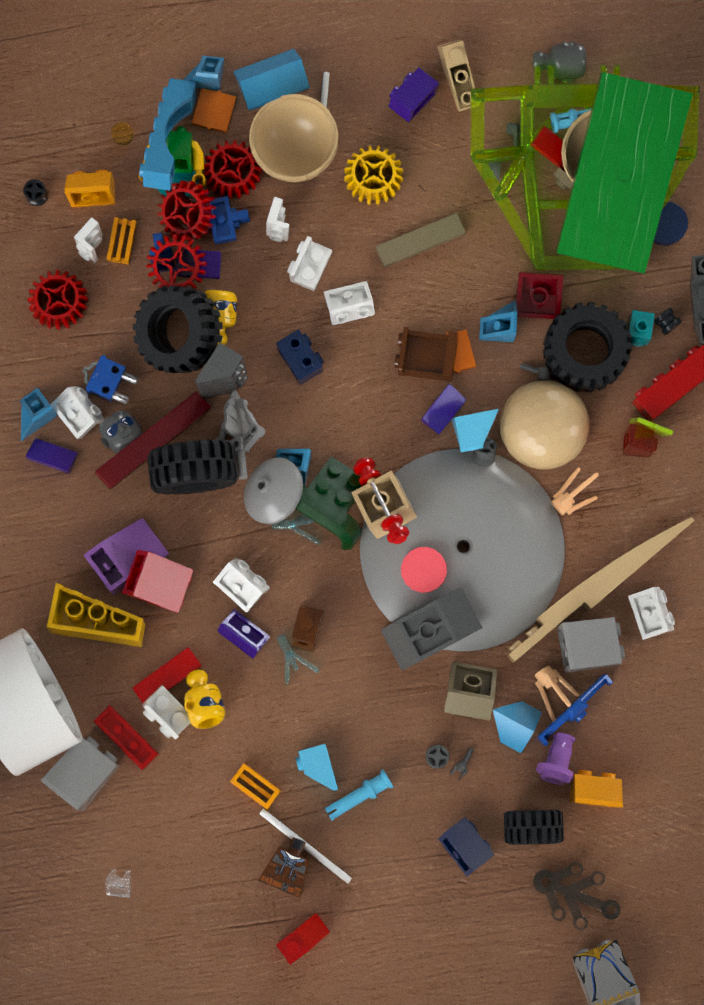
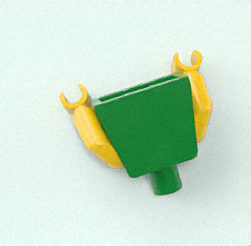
[138,126,207,187]

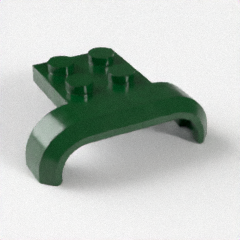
[295,457,362,550]

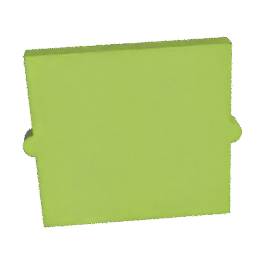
[629,417,673,437]

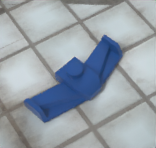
[537,674,613,747]

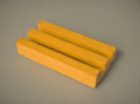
[106,217,137,265]
[230,763,281,810]

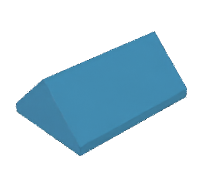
[233,49,310,111]

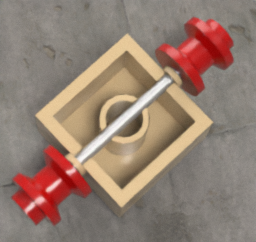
[351,458,417,544]

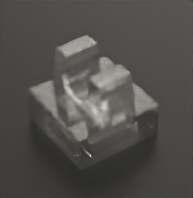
[105,869,131,898]

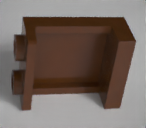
[394,327,458,382]

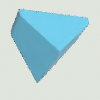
[452,409,499,452]

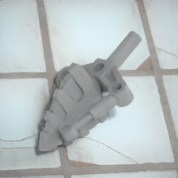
[215,390,265,480]

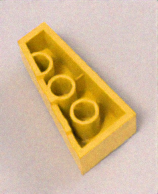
[47,583,146,647]

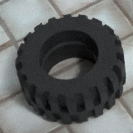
[133,286,223,373]
[543,302,632,392]
[147,440,238,495]

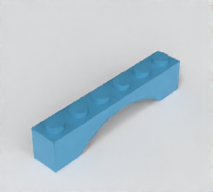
[139,78,196,191]

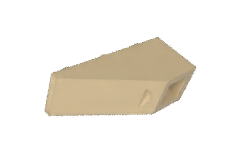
[437,40,480,112]

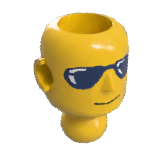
[204,290,237,345]
[184,670,225,729]

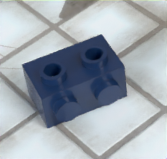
[276,329,324,385]
[438,817,494,876]

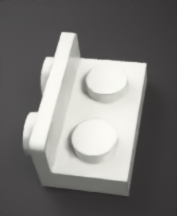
[266,197,289,242]
[74,217,103,263]
[287,236,332,291]
[324,281,375,325]
[50,386,105,439]
[213,558,270,613]
[628,587,675,640]
[142,685,190,740]

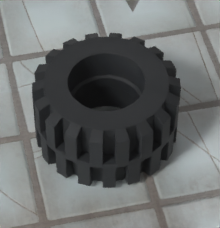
[504,810,564,845]

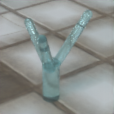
[272,515,321,545]
[276,635,320,685]

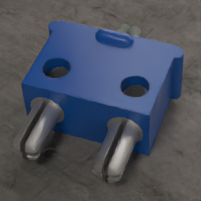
[82,355,139,404]

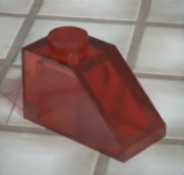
[622,424,658,458]

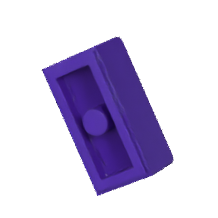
[175,249,221,279]
[421,384,466,435]
[26,438,78,474]
[218,609,270,658]

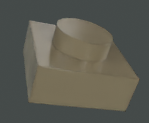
[554,167,572,191]

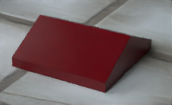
[516,272,564,319]

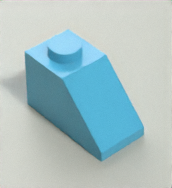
[295,744,338,791]

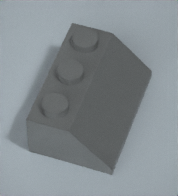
[195,343,248,399]

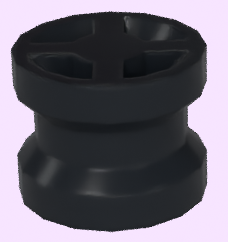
[23,179,48,206]
[654,308,682,336]

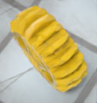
[344,145,403,205]

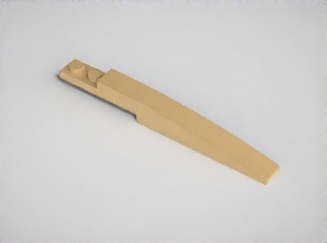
[507,517,695,663]

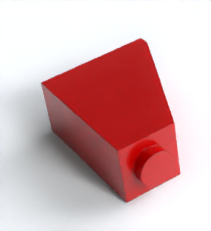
[276,913,330,965]

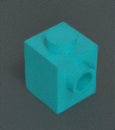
[627,310,655,347]

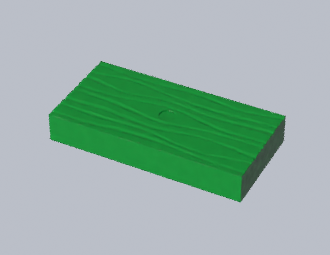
[555,72,693,274]

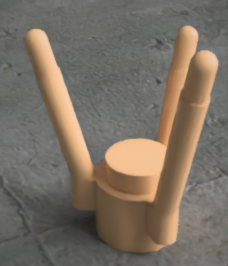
[551,467,599,516]
[534,665,579,722]

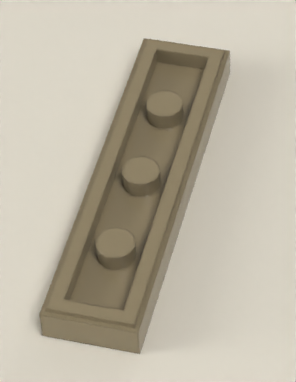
[375,213,466,268]

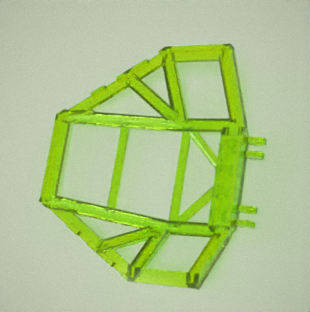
[470,65,700,270]

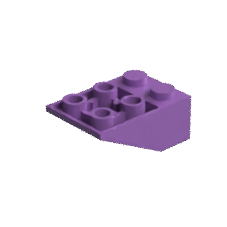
[84,518,169,595]

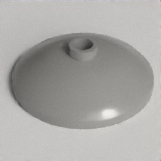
[244,458,303,524]

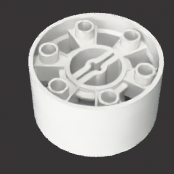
[0,628,82,776]

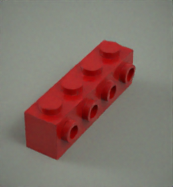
[632,345,704,422]

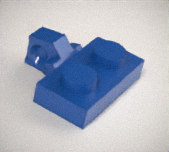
[210,196,250,245]

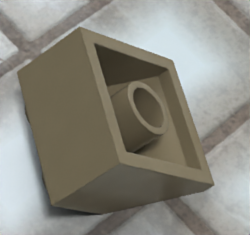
[444,662,497,721]

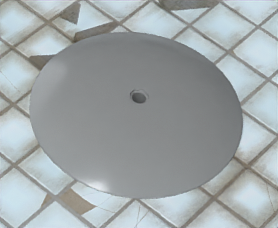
[360,449,565,651]

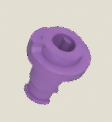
[536,732,575,785]

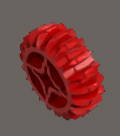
[203,139,263,200]
[157,180,216,241]
[146,234,207,288]
[27,270,89,330]

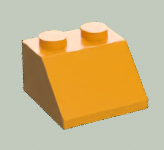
[64,170,115,207]
[569,770,623,808]

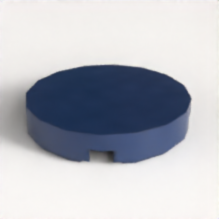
[653,201,688,246]

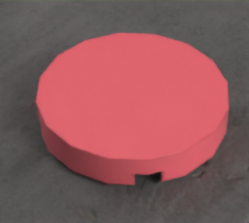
[401,547,447,593]

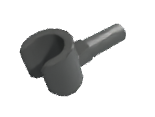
[506,123,523,155]
[520,363,550,381]
[450,748,474,780]

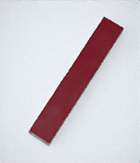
[95,392,211,490]

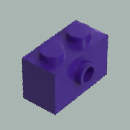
[388,67,439,123]

